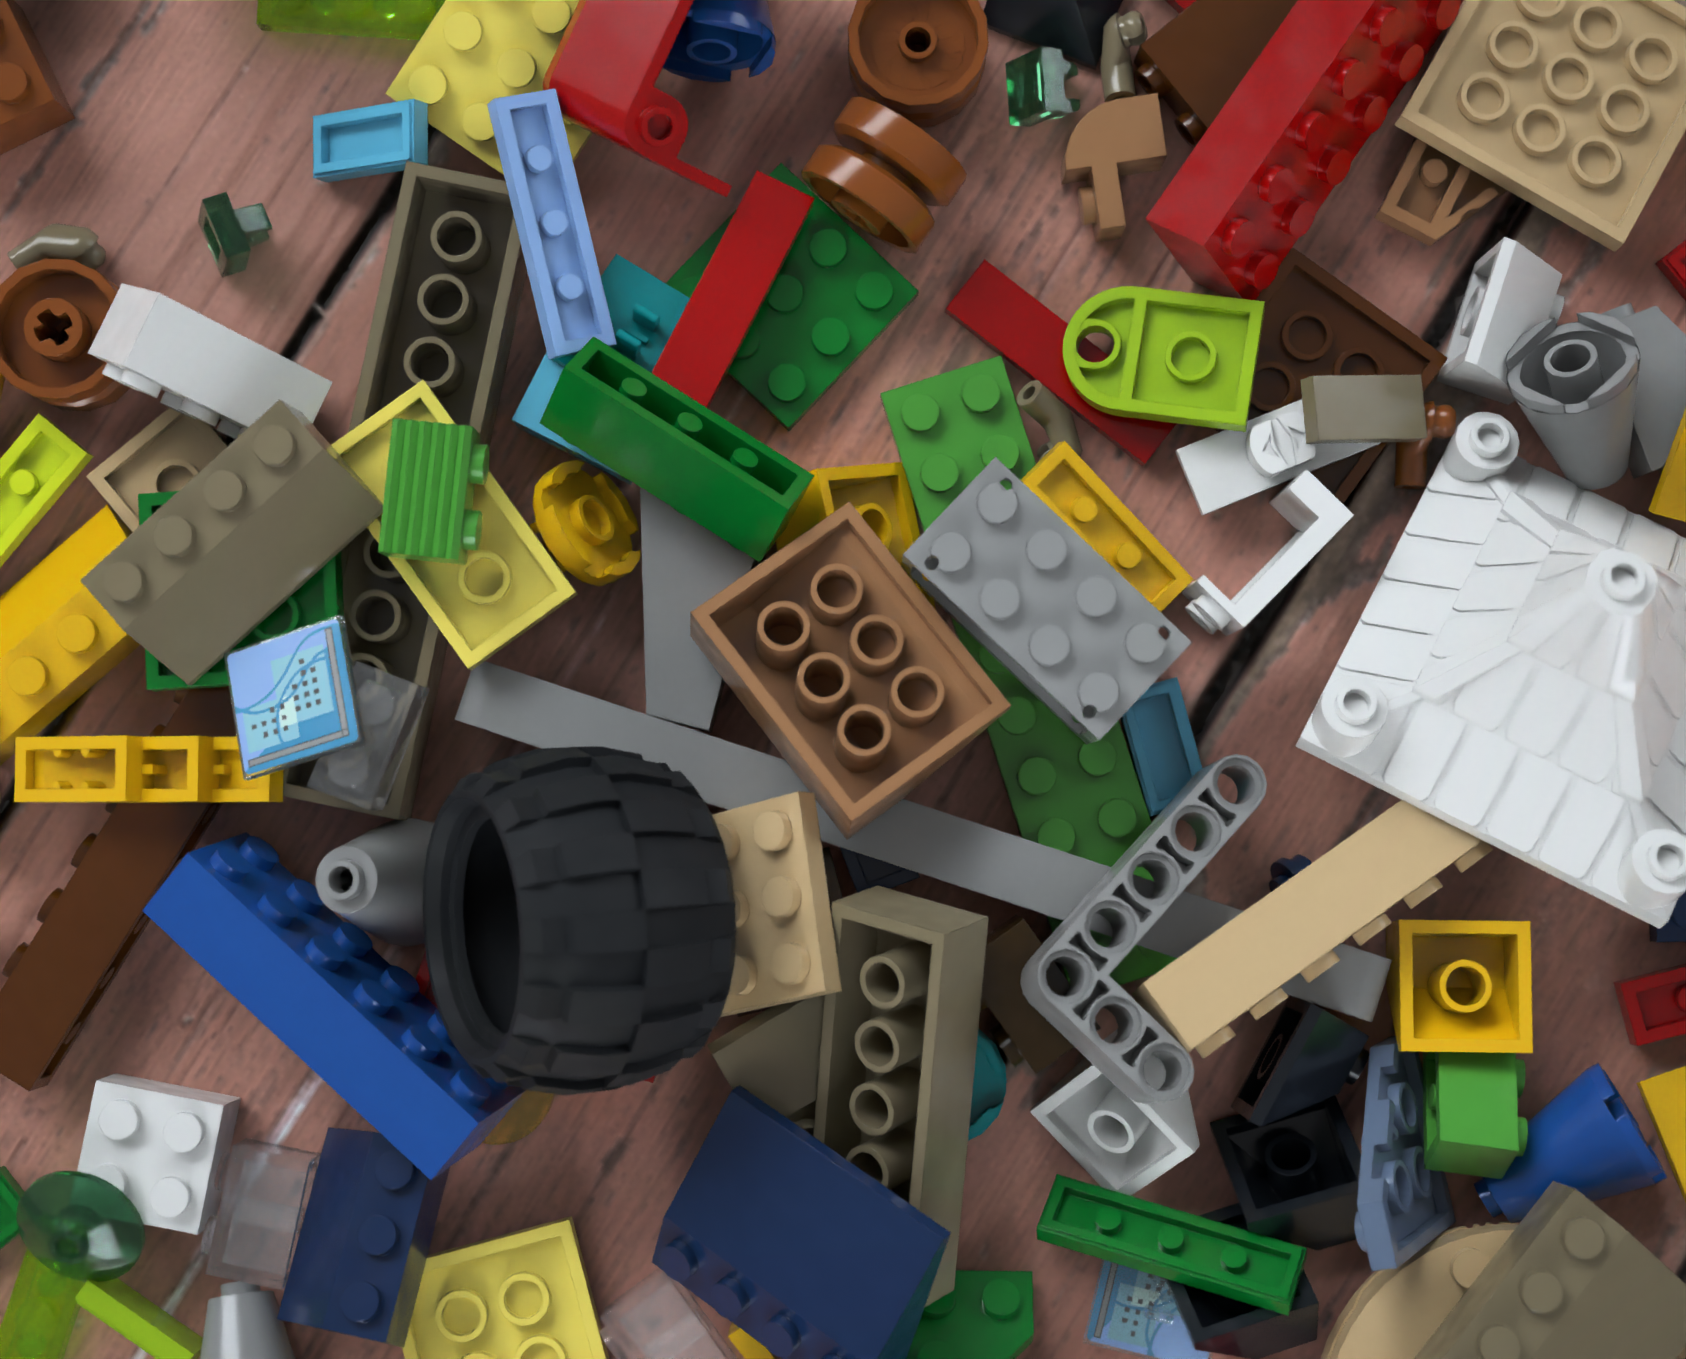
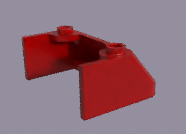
[543,0,732,198]

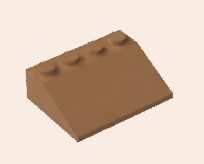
[690,501,1011,839]

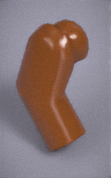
[1394,401,1456,490]

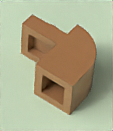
[1060,93,1167,242]

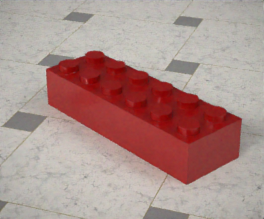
[1145,0,1464,300]

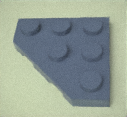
[1354,1036,1456,1271]

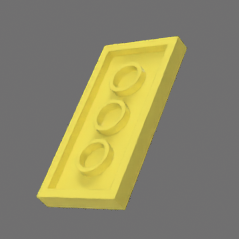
[331,380,578,671]

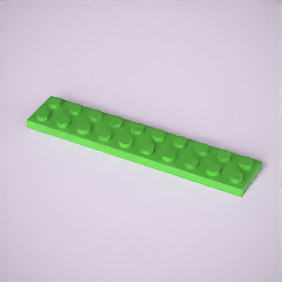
[880,355,1177,985]

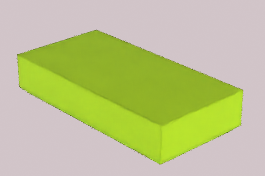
[75,1270,203,1359]

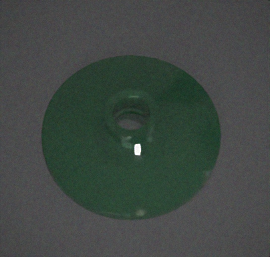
[16,1171,145,1282]

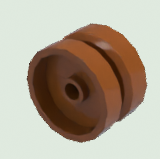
[848,0,989,127]
[801,96,967,254]
[0,259,130,411]

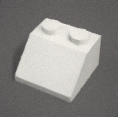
[1437,237,1564,405]

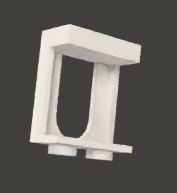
[1181,469,1354,636]

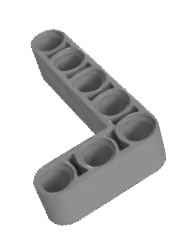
[1020,754,1267,1104]

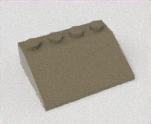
[1414,1181,1686,1359]

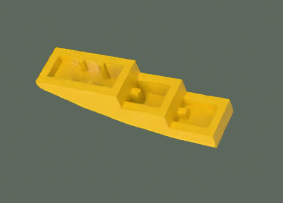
[14,735,284,803]

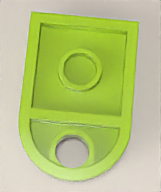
[1063,286,1265,432]

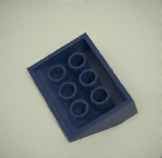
[652,1085,951,1359]

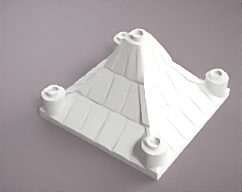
[1295,412,1686,929]

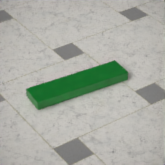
[1036,1174,1307,1316]

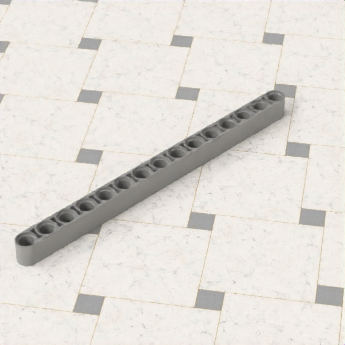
[455,661,1392,1022]

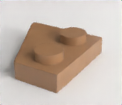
[1374,137,1508,247]

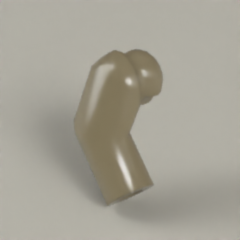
[1100,11,1148,102]
[7,223,106,270]
[1017,380,1082,461]

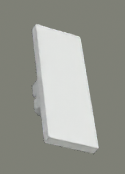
[1175,399,1381,516]

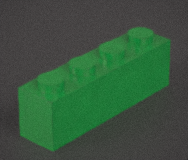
[540,336,814,562]

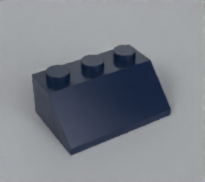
[277,1127,450,1348]

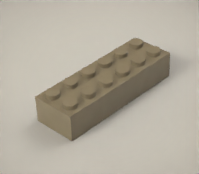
[813,885,989,1308]

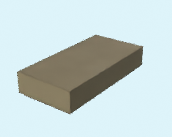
[1300,375,1427,444]

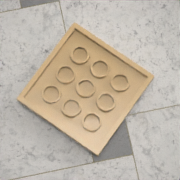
[1394,0,1686,252]

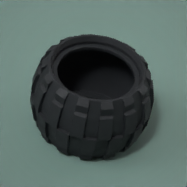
[423,746,736,1095]

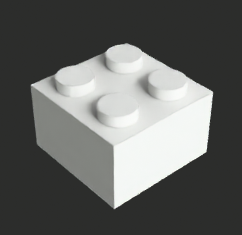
[69,1073,241,1235]

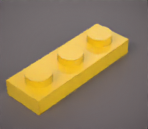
[1021,441,1193,612]

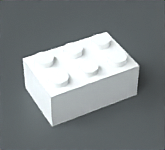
[88,283,332,439]

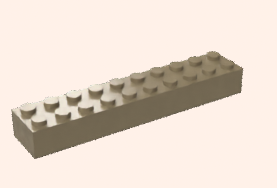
[283,161,527,820]

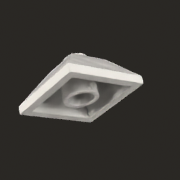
[1030,1029,1200,1196]

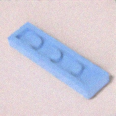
[487,88,617,360]

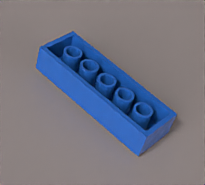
[142,832,526,1180]

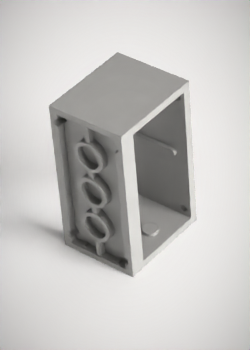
[901,457,1192,744]

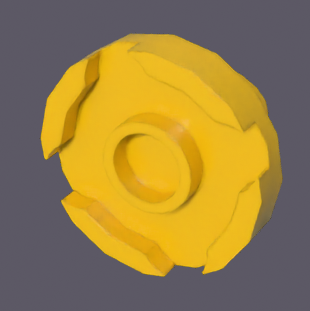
[529,460,641,587]

